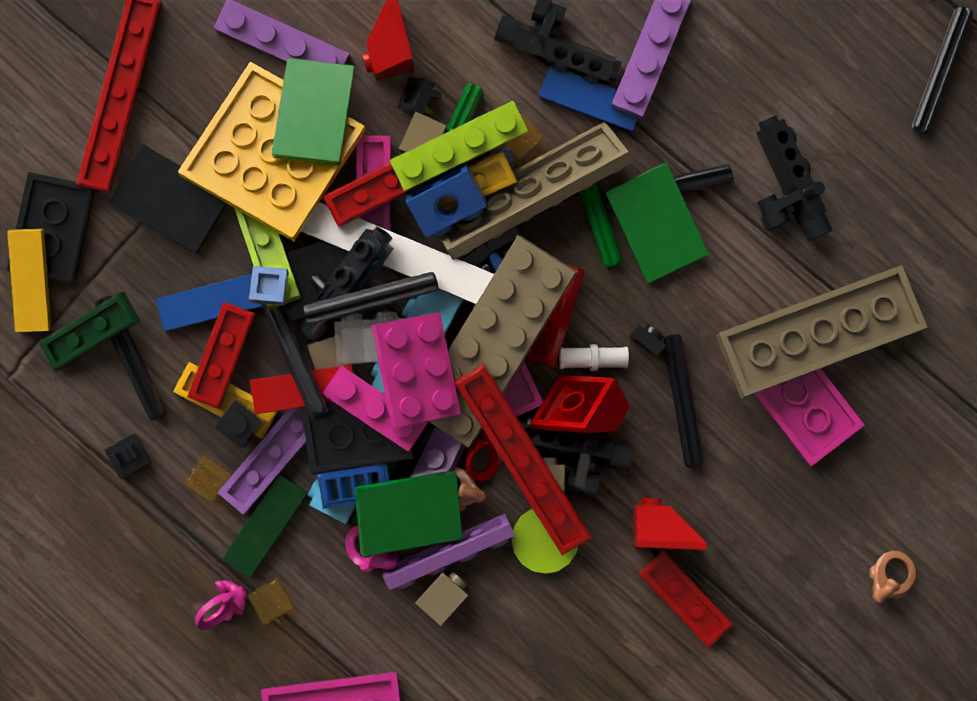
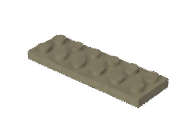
[438,121,633,260]
[428,236,578,448]
[716,265,928,399]

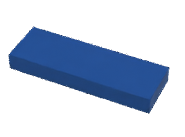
[538,65,637,133]
[156,274,263,332]

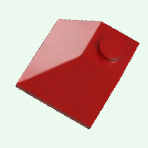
[362,0,415,81]
[530,375,630,433]
[632,498,707,550]

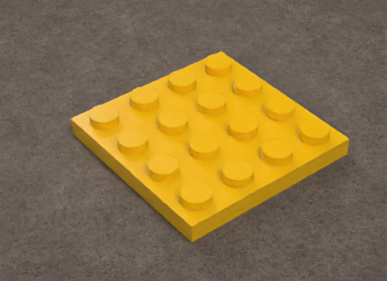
[178,62,366,242]

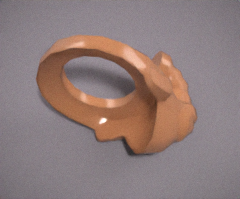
[453,467,486,511]
[870,551,916,604]

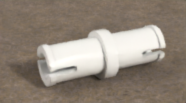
[559,344,629,371]

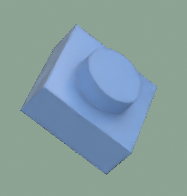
[249,266,289,306]

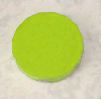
[511,508,578,574]

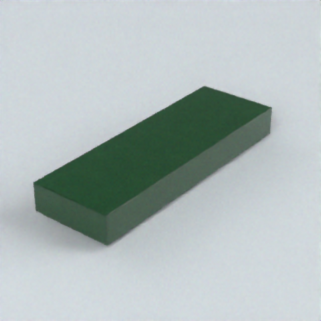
[39,292,141,372]
[222,474,308,578]

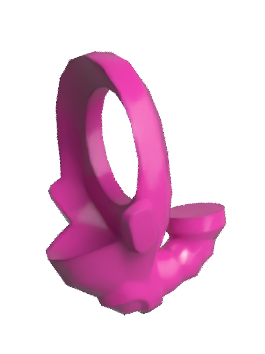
[345,525,399,572]
[195,580,247,630]

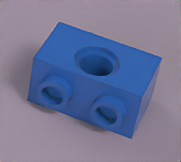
[406,163,487,238]

